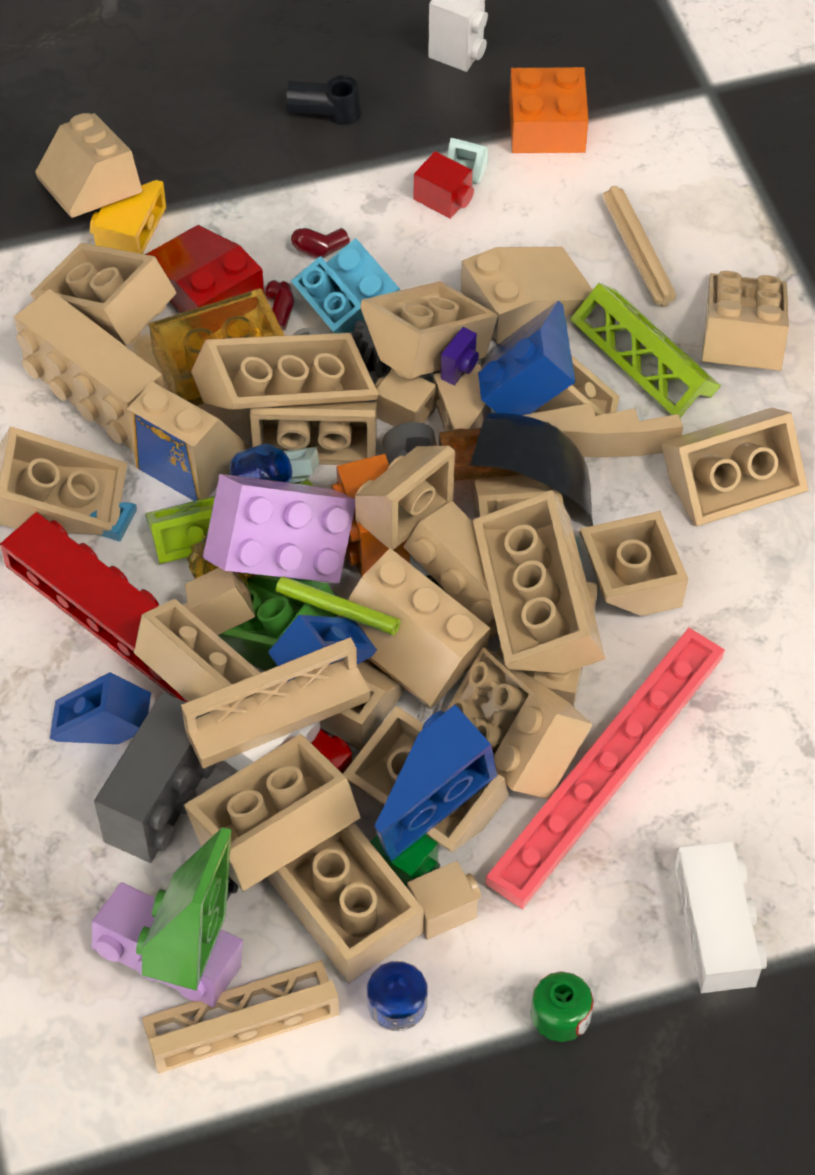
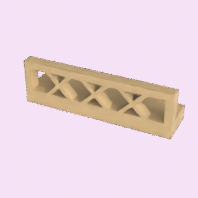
[181,637,371,769]
[142,960,340,1074]

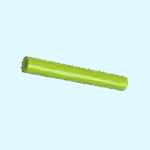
[276,576,401,636]

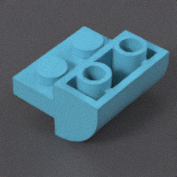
[291,238,400,334]

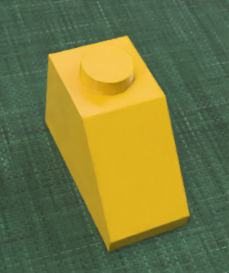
[90,180,166,254]

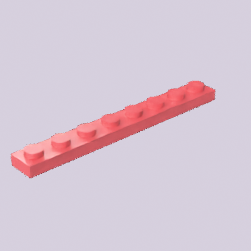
[485,628,725,910]

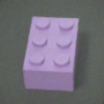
[203,474,355,583]

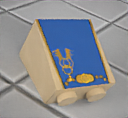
[126,381,250,501]

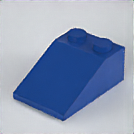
[478,301,576,415]
[375,705,497,861]

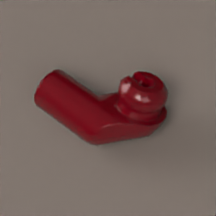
[291,228,350,259]
[265,280,294,331]

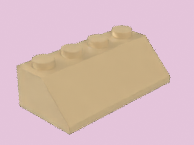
[191,333,379,409]
[473,490,606,674]

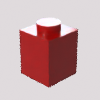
[413,151,474,219]

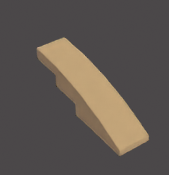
[522,403,683,458]

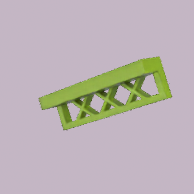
[570,283,721,418]
[145,478,313,564]

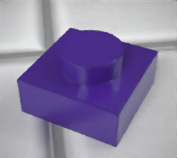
[441,327,479,386]

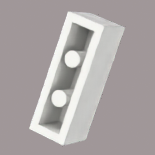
[674,841,767,993]

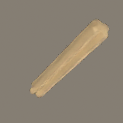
[603,186,676,307]

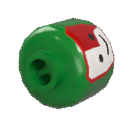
[530,971,594,1042]

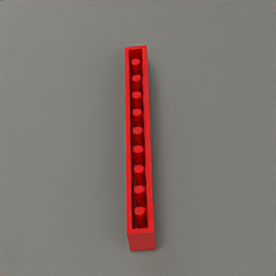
[0,512,352,774]

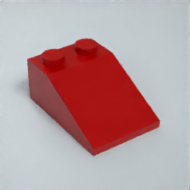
[145,225,265,336]

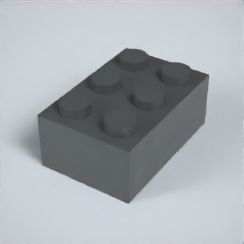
[94,692,217,863]

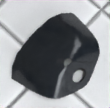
[470,413,593,526]

